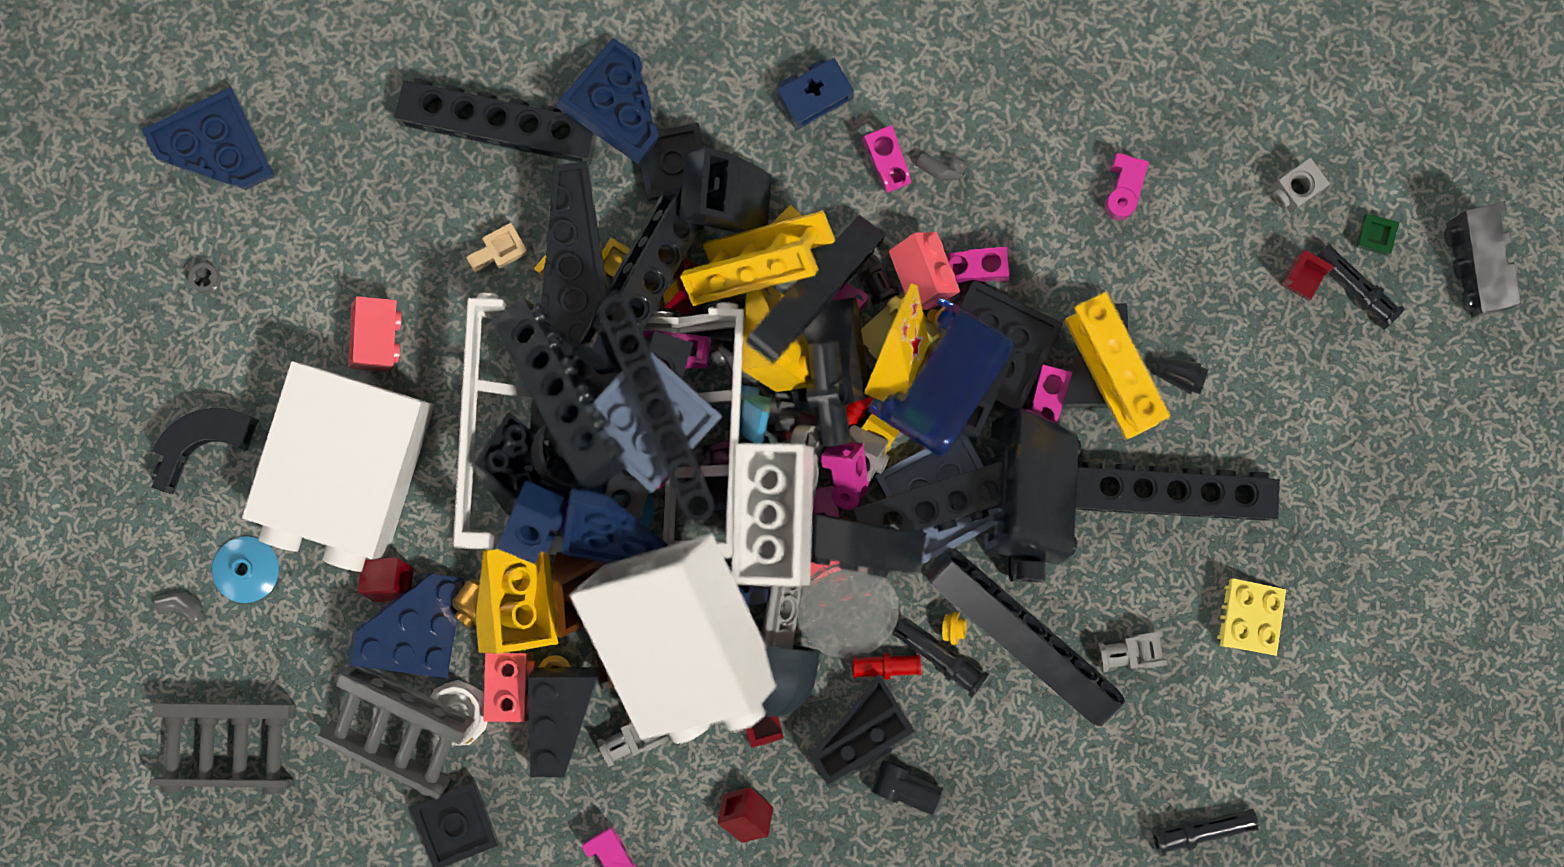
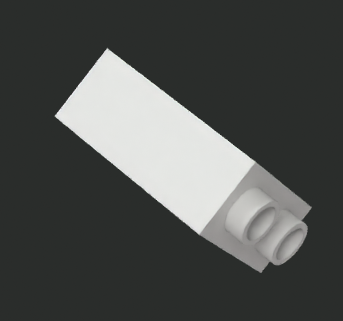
[242,362,435,572]
[570,534,776,743]

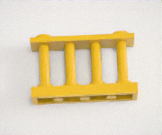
[680,211,835,306]
[1064,292,1170,441]

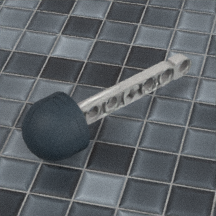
[761,425,823,717]

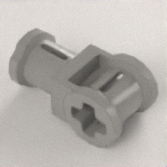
[1097,631,1168,673]
[597,721,670,767]

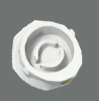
[430,680,487,746]

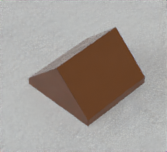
[552,552,608,638]

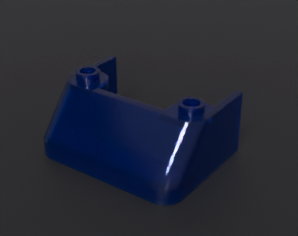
[868,298,1013,456]

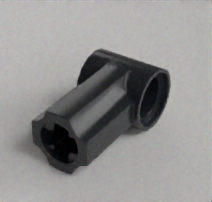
[870,760,943,815]

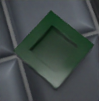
[1356,213,1399,256]

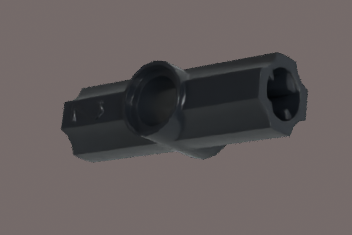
[807,340,851,447]

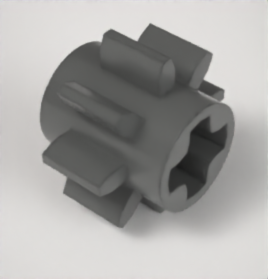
[766,392,800,434]

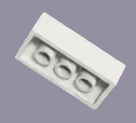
[732,444,814,586]

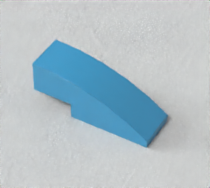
[728,384,772,444]

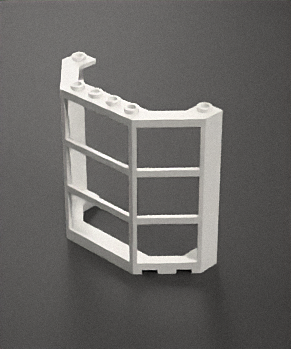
[454,293,744,559]

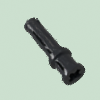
[1317,243,1405,330]
[892,618,989,698]
[1152,809,1259,857]

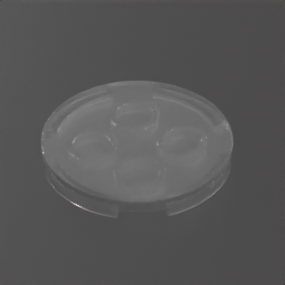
[798,563,899,658]

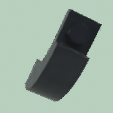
[152,408,259,494]

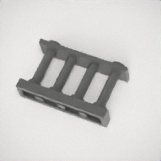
[316,665,475,800]
[149,703,296,794]

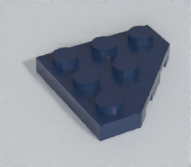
[557,38,659,164]
[142,87,275,190]
[561,489,668,563]
[347,573,464,678]

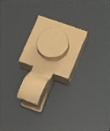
[466,223,528,273]

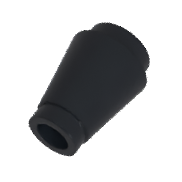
[1156,358,1209,395]

